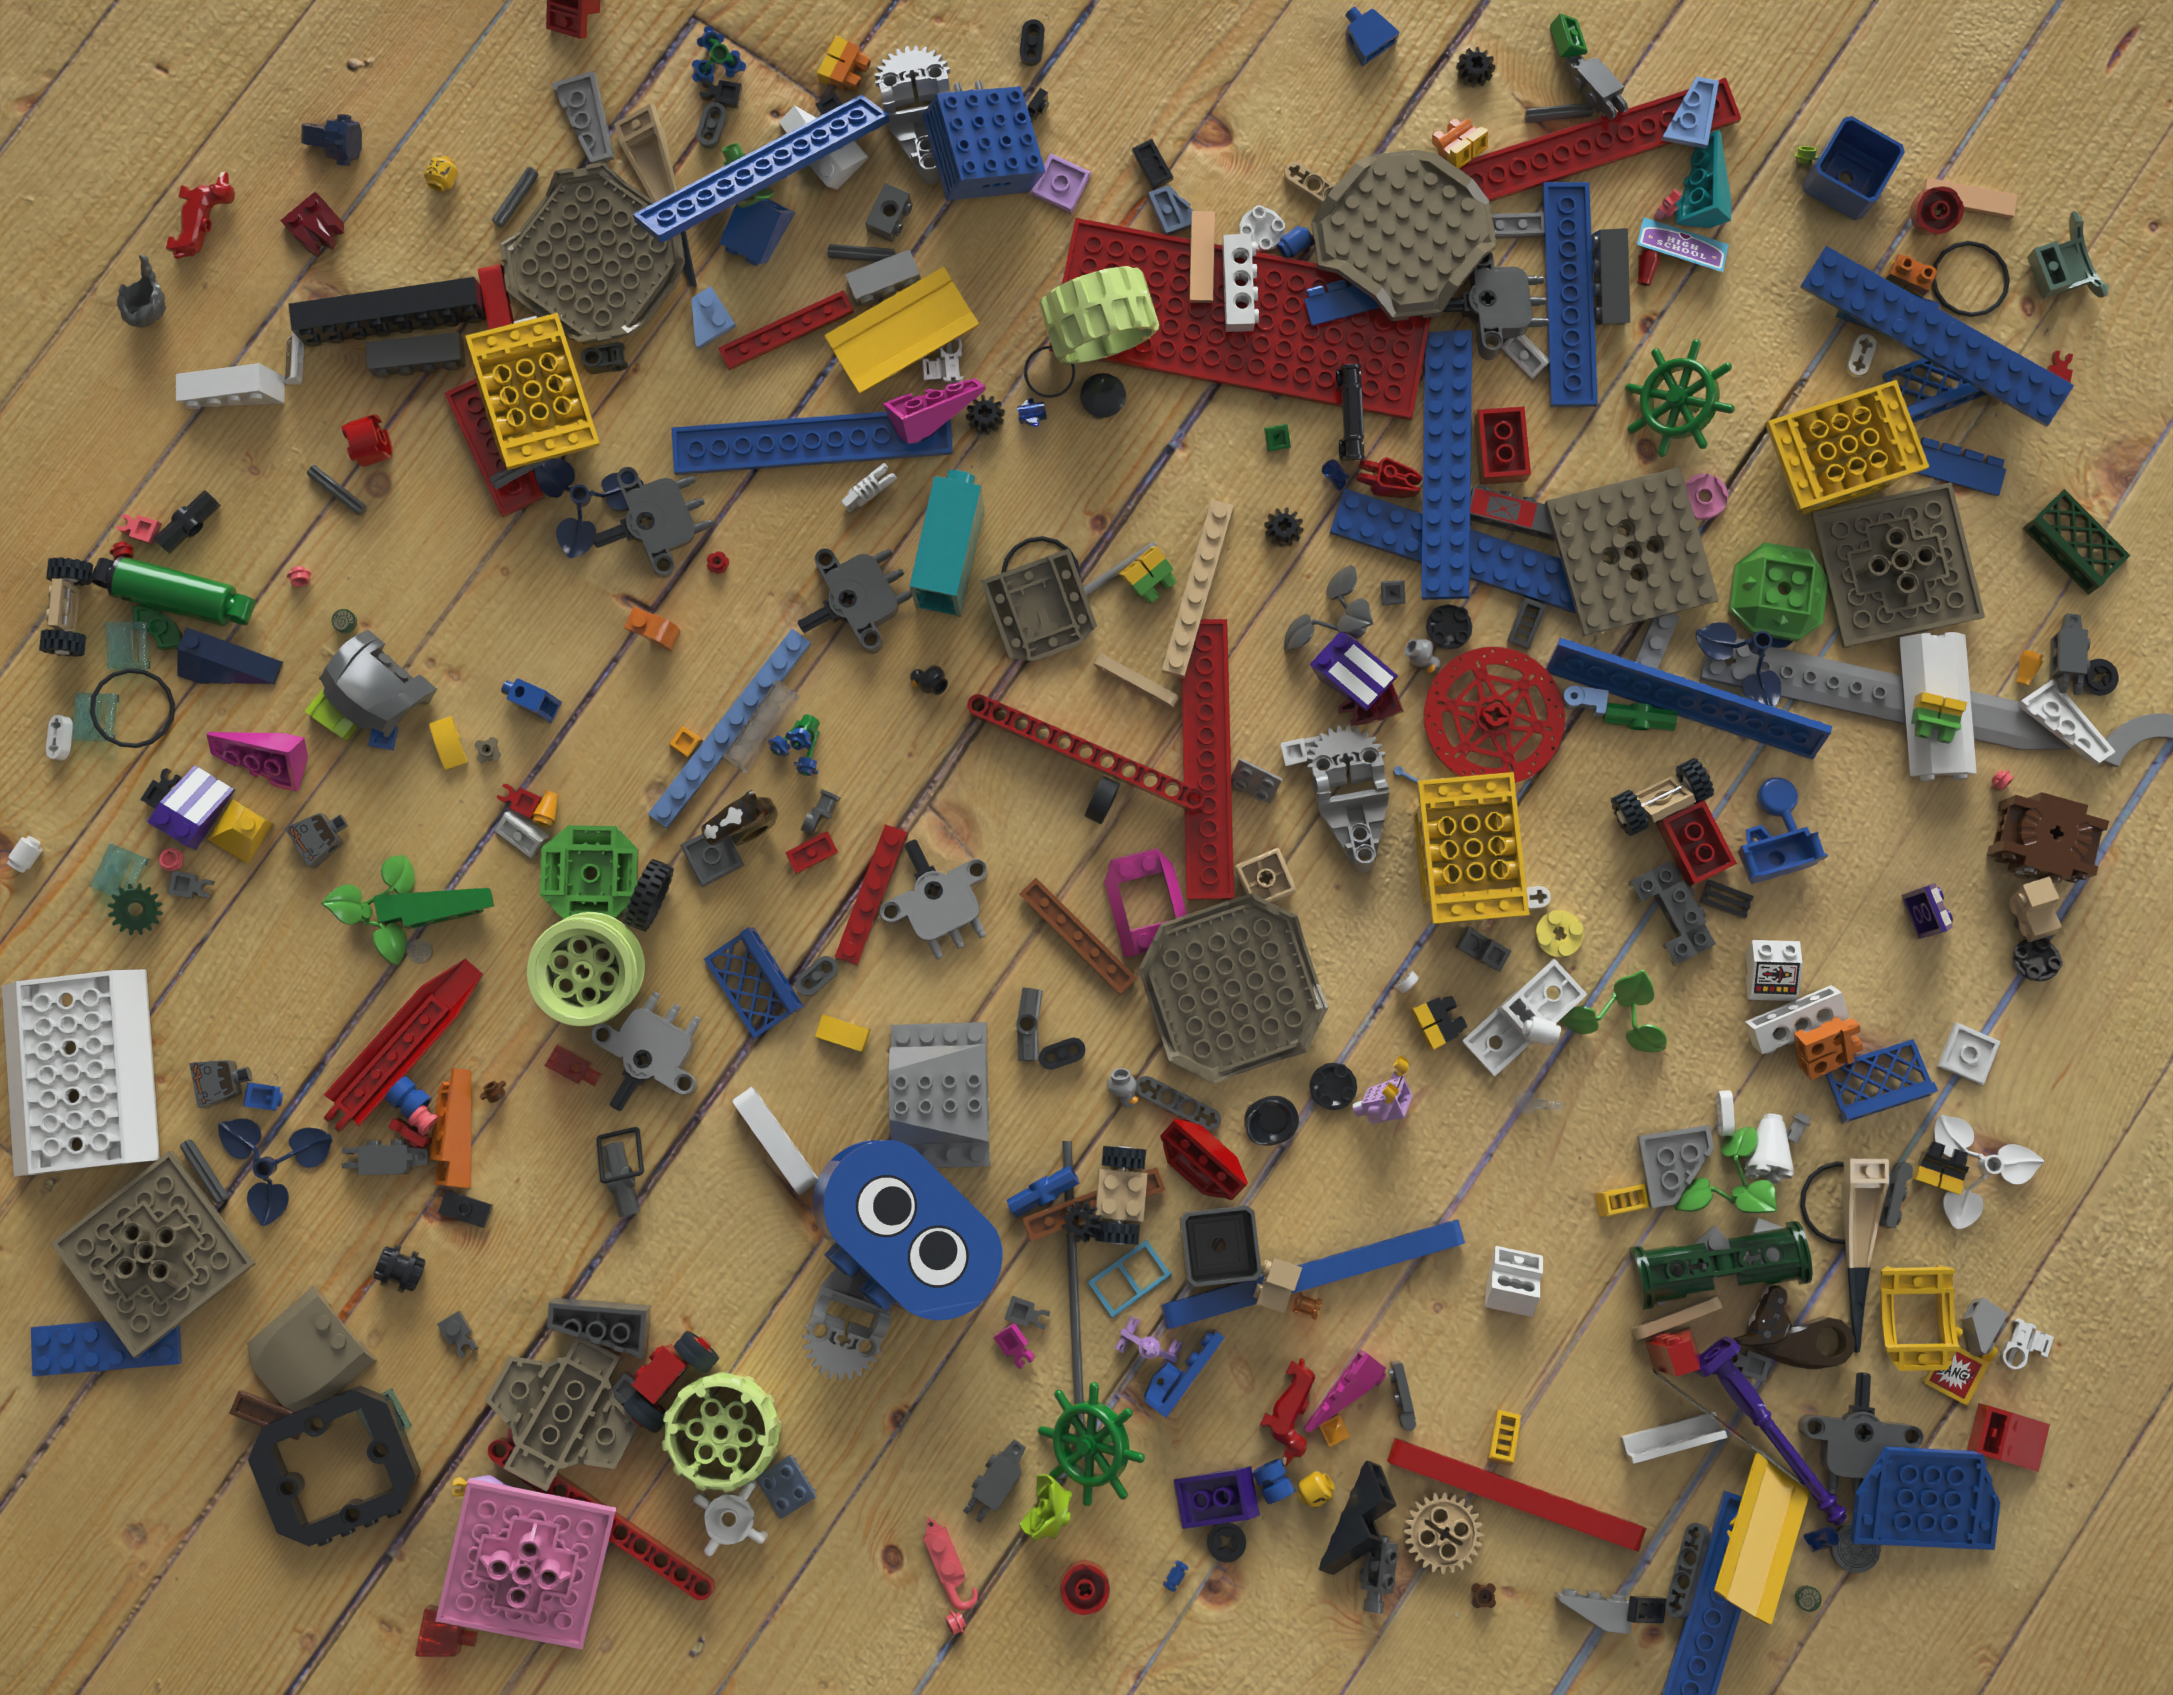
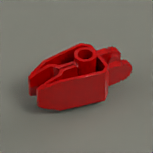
[1356,457,1423,498]

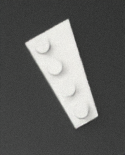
[2017,679,2116,767]

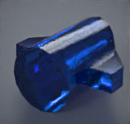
[1017,398,1047,427]
[1322,459,1350,490]
[1803,1526,1839,1552]

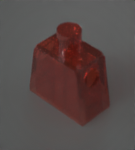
[544,1043,602,1086]
[415,1604,478,1657]

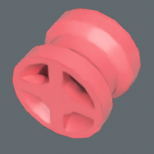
[407,1105,438,1135]

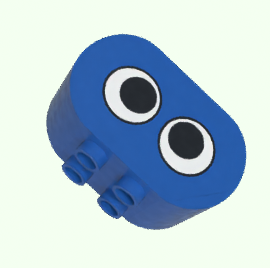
[813,1140,1003,1320]

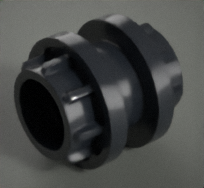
[373,1245,426,1293]

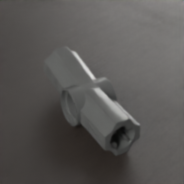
[1016,987,1043,1061]
[602,1142,640,1218]

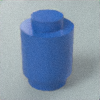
[1276,226,1312,258]

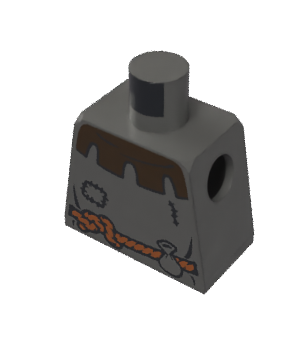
[285,813,349,868]
[189,1060,252,1109]

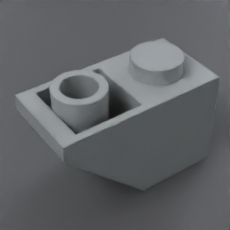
[1962,1297,2008,1356]

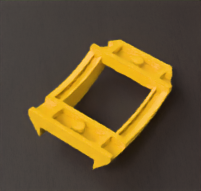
[1880,1265,1960,1371]

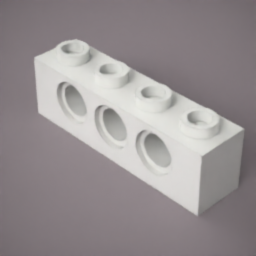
[1222,234,1259,332]
[1745,985,1849,1054]

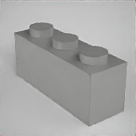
[845,249,921,307]

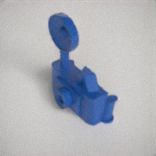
[1738,777,1828,884]

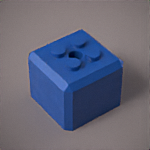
[1802,116,1905,220]

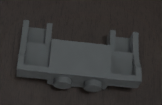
[1628,861,1716,966]

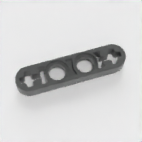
[1136,1076,1221,1130]
[1665,1523,1710,1619]

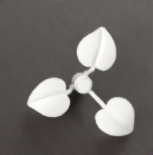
[1934,1115,2044,1229]

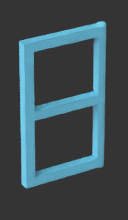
[1088,1240,1172,1318]

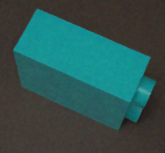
[910,470,984,617]

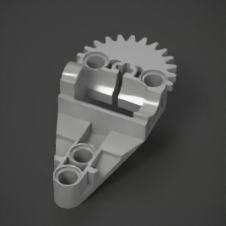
[875,46,951,184]
[1307,725,1389,873]
[803,1267,892,1380]

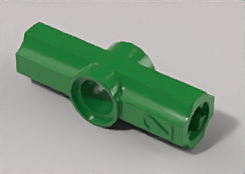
[1602,702,1678,732]

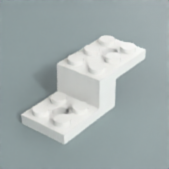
[1461,959,1587,1077]

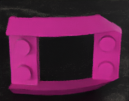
[1104,848,1187,957]

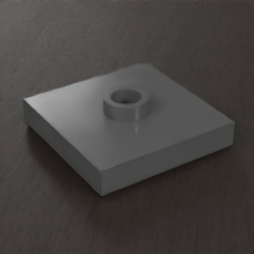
[680,834,745,887]

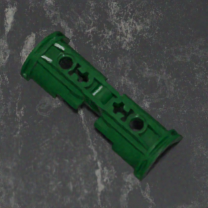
[1629,1221,1813,1310]

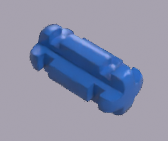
[1163,1560,1188,1592]

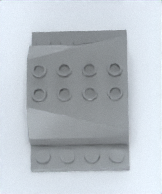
[888,1022,990,1168]

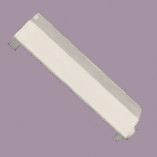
[1900,632,1977,781]

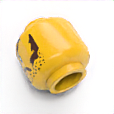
[424,156,458,192]
[1297,1471,1335,1508]

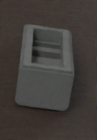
[1507,597,1546,649]

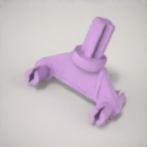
[1115,1316,1183,1369]

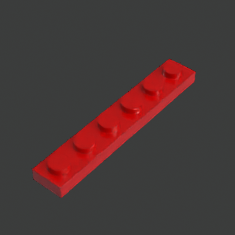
[718,290,854,371]
[835,824,908,966]

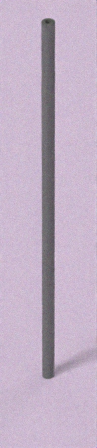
[1062,1141,1085,1459]

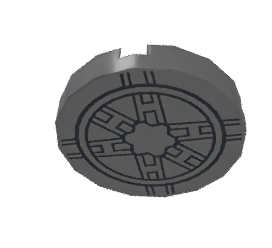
[1830,1522,1881,1573]

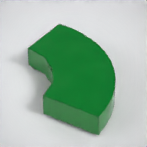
[132,606,183,650]

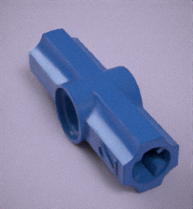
[1007,1165,1080,1218]

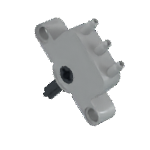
[880,839,988,959]
[591,992,701,1111]

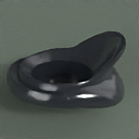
[1244,1096,1299,1146]

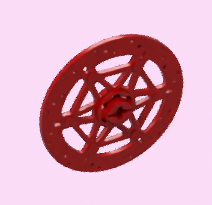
[1424,647,1565,783]

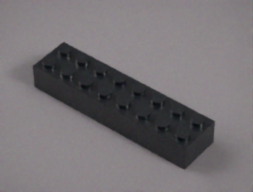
[288,277,487,347]

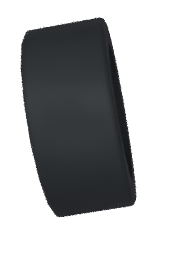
[1085,776,1120,824]

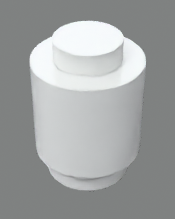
[7,836,43,873]
[1523,1016,1561,1046]

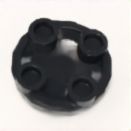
[1080,373,1126,419]
[1426,604,1473,650]
[2012,937,2063,982]
[1310,1063,1357,1110]

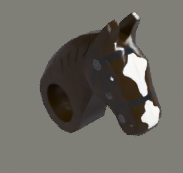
[701,789,778,846]
[1733,1285,1855,1370]

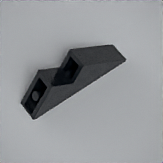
[1319,1460,1397,1575]

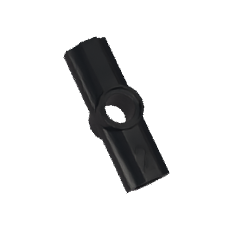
[154,490,221,554]

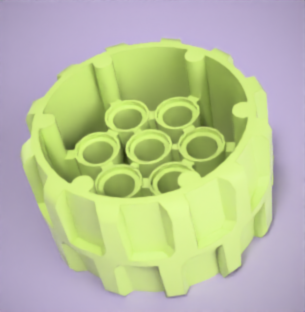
[1040,266,1159,364]
[661,1371,782,1493]

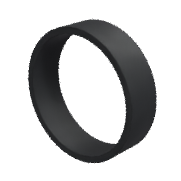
[1024,346,1076,398]

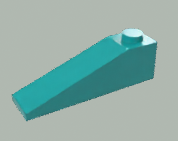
[1676,130,1731,228]

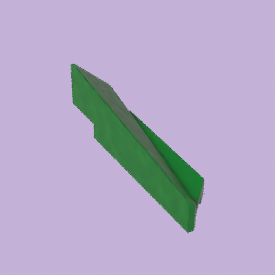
[374,888,495,929]

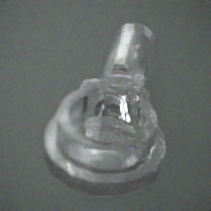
[1514,1090,1563,1114]

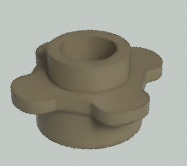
[475,737,501,763]

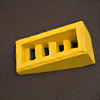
[1595,1184,1649,1217]
[1487,1410,1522,1466]

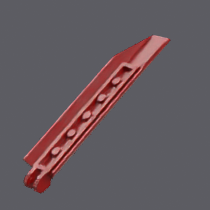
[324,959,483,1132]

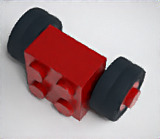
[624,1331,719,1433]

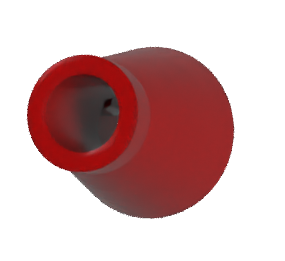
[1637,250,1661,286]

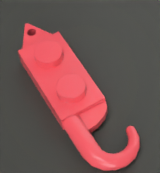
[923,1517,978,1610]

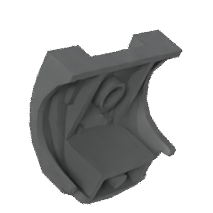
[319,629,437,737]

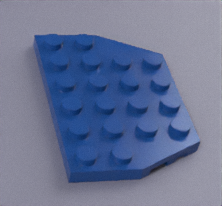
[1850,1447,2000,1550]

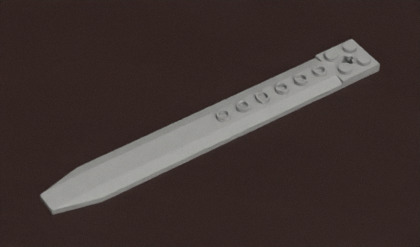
[1700,638,2071,750]

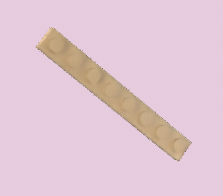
[1162,499,1234,679]

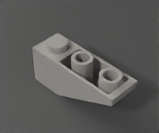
[1555,1588,1632,1634]

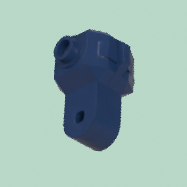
[301,114,362,166]

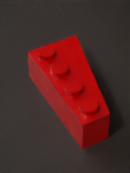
[1645,1327,1700,1377]

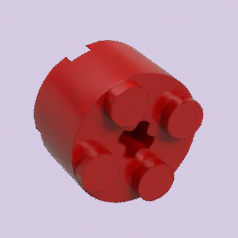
[1910,186,1964,235]
[341,414,393,467]
[1060,1560,1110,1615]

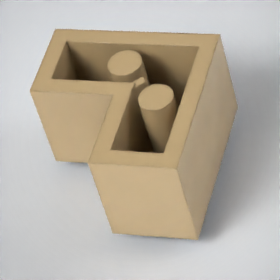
[2009,877,2062,942]
[1253,1256,1302,1313]

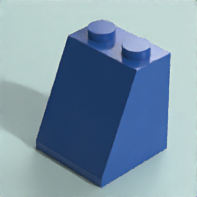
[719,198,795,266]

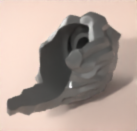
[117,255,166,328]

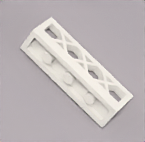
[1621,1411,1727,1464]

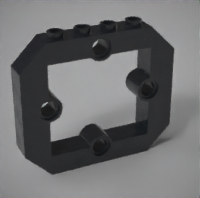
[248,1386,421,1547]

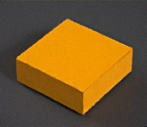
[669,726,702,759]

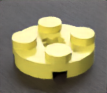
[1535,910,1584,958]

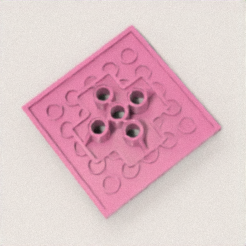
[435,1478,616,1650]

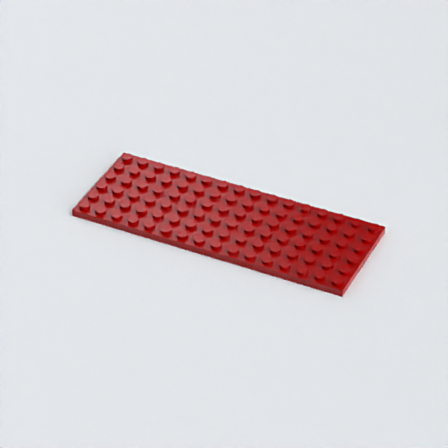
[1049,218,1431,420]

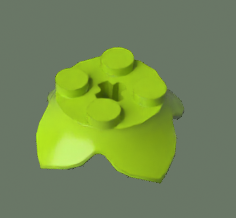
[1019,1474,1072,1541]

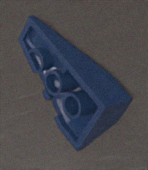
[177,627,283,684]

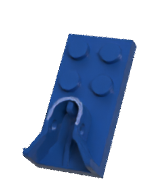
[1144,1329,1224,1418]

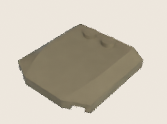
[981,549,1097,661]
[247,1286,377,1412]

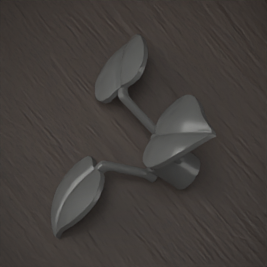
[1284,565,1374,653]

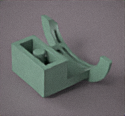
[2027,211,2109,299]

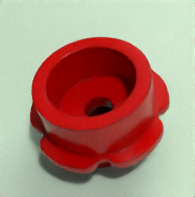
[110,542,134,560]
[707,551,730,574]

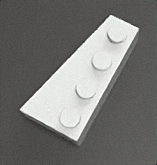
[176,363,285,410]

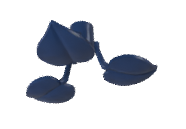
[535,459,644,559]
[1695,622,1793,707]
[218,1118,333,1226]

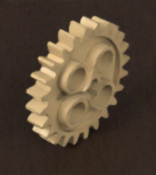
[1403,1491,1484,1574]

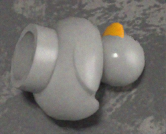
[1405,639,1441,673]
[1107,1068,1138,1108]

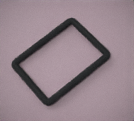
[596,1127,644,1184]

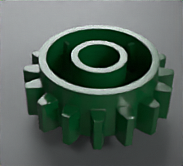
[108,883,163,935]

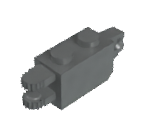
[1565,55,1628,119]
[2050,614,2091,695]
[342,1140,429,1175]
[963,1439,1026,1523]

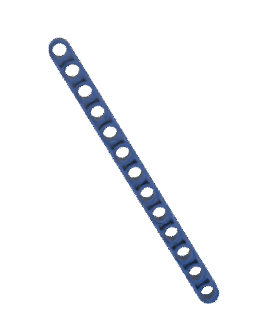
[1160,1219,1466,1329]

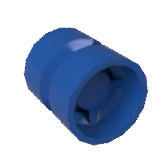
[385,1076,432,1119]
[1252,1458,1295,1504]

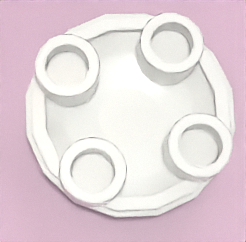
[1239,205,1285,252]

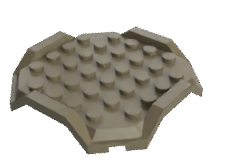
[1311,150,1496,321]
[500,162,685,345]
[1138,893,1329,1084]

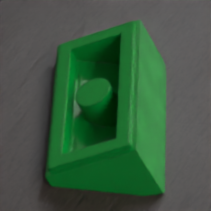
[1550,14,1588,57]

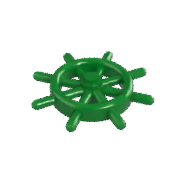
[1625,339,1735,457]
[1038,1382,1145,1506]

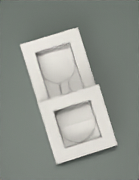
[1281,734,1327,766]

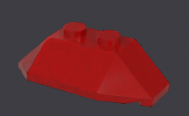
[1160,1118,1248,1200]

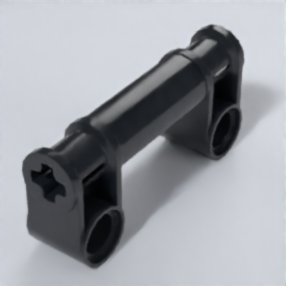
[1336,364,1365,461]

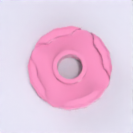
[1685,473,1728,520]

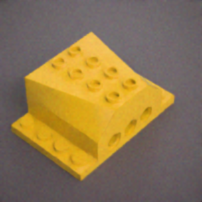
[465,313,600,470]
[1765,380,1929,516]
[1413,772,1530,924]

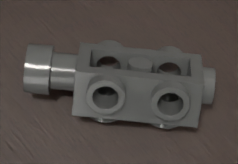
[1359,1535,1399,1613]

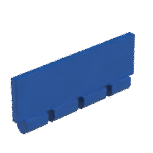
[1304,279,1381,326]
[1916,437,2006,496]

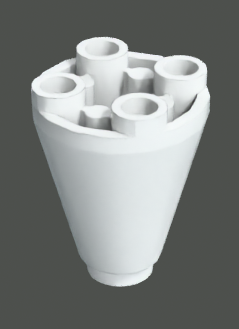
[1744,1114,1794,1184]

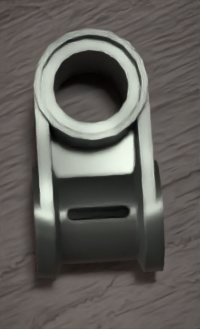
[581,342,628,374]

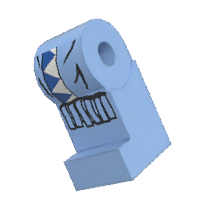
[1562,686,1609,717]

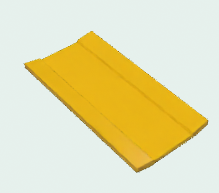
[824,267,980,394]
[1714,1453,1810,1625]

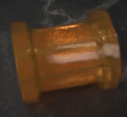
[1292,1292,1322,1320]

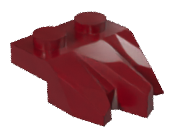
[280,192,344,256]
[1338,683,1404,726]

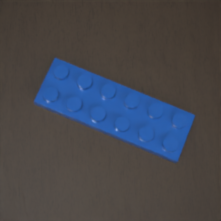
[31,1321,182,1376]

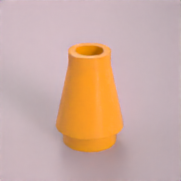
[2016,650,2043,686]
[532,791,559,828]

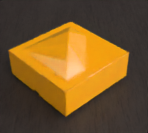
[1319,1414,1351,1447]

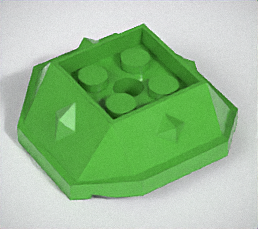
[1728,542,1828,642]
[540,825,639,919]

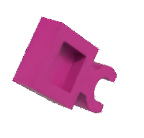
[993,1323,1035,1369]

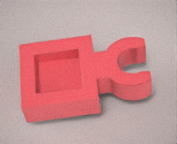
[1654,189,1682,222]
[117,514,162,545]

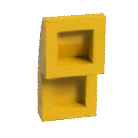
[429,715,468,770]
[815,1014,871,1052]

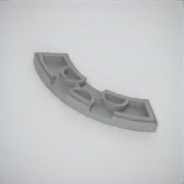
[2103,713,2173,767]

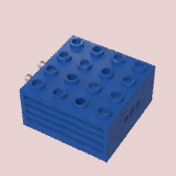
[922,81,1046,201]

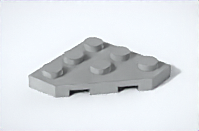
[1637,1125,1714,1208]

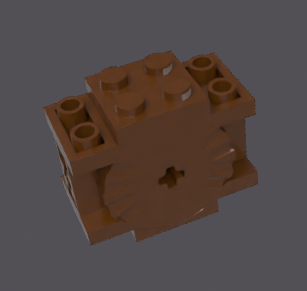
[1987,792,2109,883]

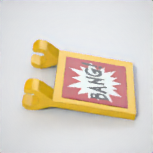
[1923,1326,1998,1406]

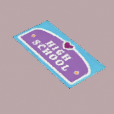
[1637,217,1729,272]

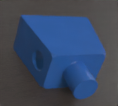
[1345,7,1399,66]

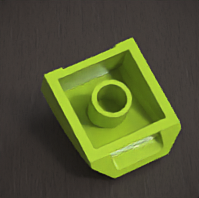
[304,689,358,741]

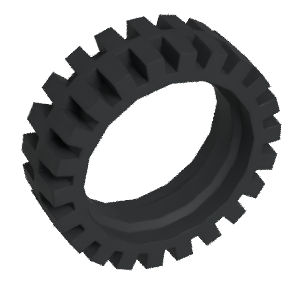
[624,859,674,932]

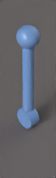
[1394,766,1418,784]

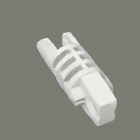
[841,463,897,512]

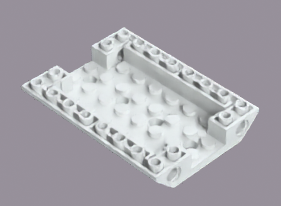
[2,969,160,1177]

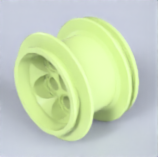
[527,912,645,1026]

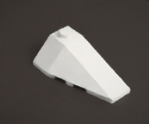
[779,106,869,190]

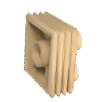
[1235,848,1297,903]

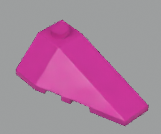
[883,378,986,444]
[206,732,308,792]
[1303,1349,1387,1432]

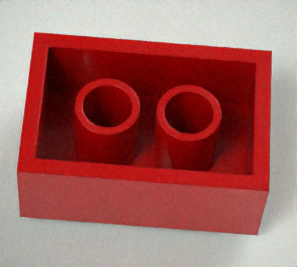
[1474,406,1531,485]
[1656,800,1737,886]

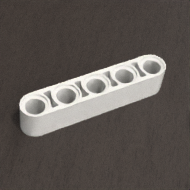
[732,1086,818,1196]

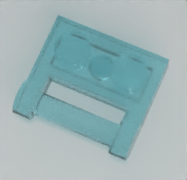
[105,621,151,669]
[72,693,120,742]
[90,843,150,896]

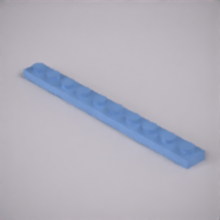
[648,629,811,829]

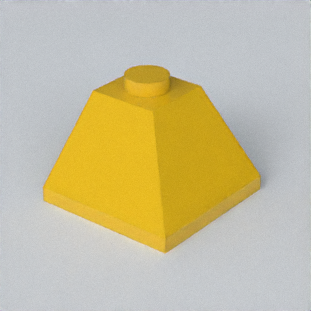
[207,799,274,864]

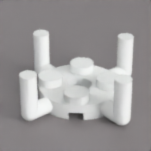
[693,1480,768,1556]

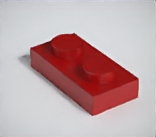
[785,831,839,874]

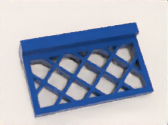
[1882,358,1987,423]
[704,927,804,1039]
[1825,1039,1938,1124]

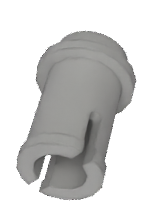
[1787,1112,1811,1144]

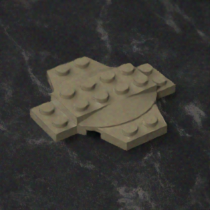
[485,1337,639,1492]

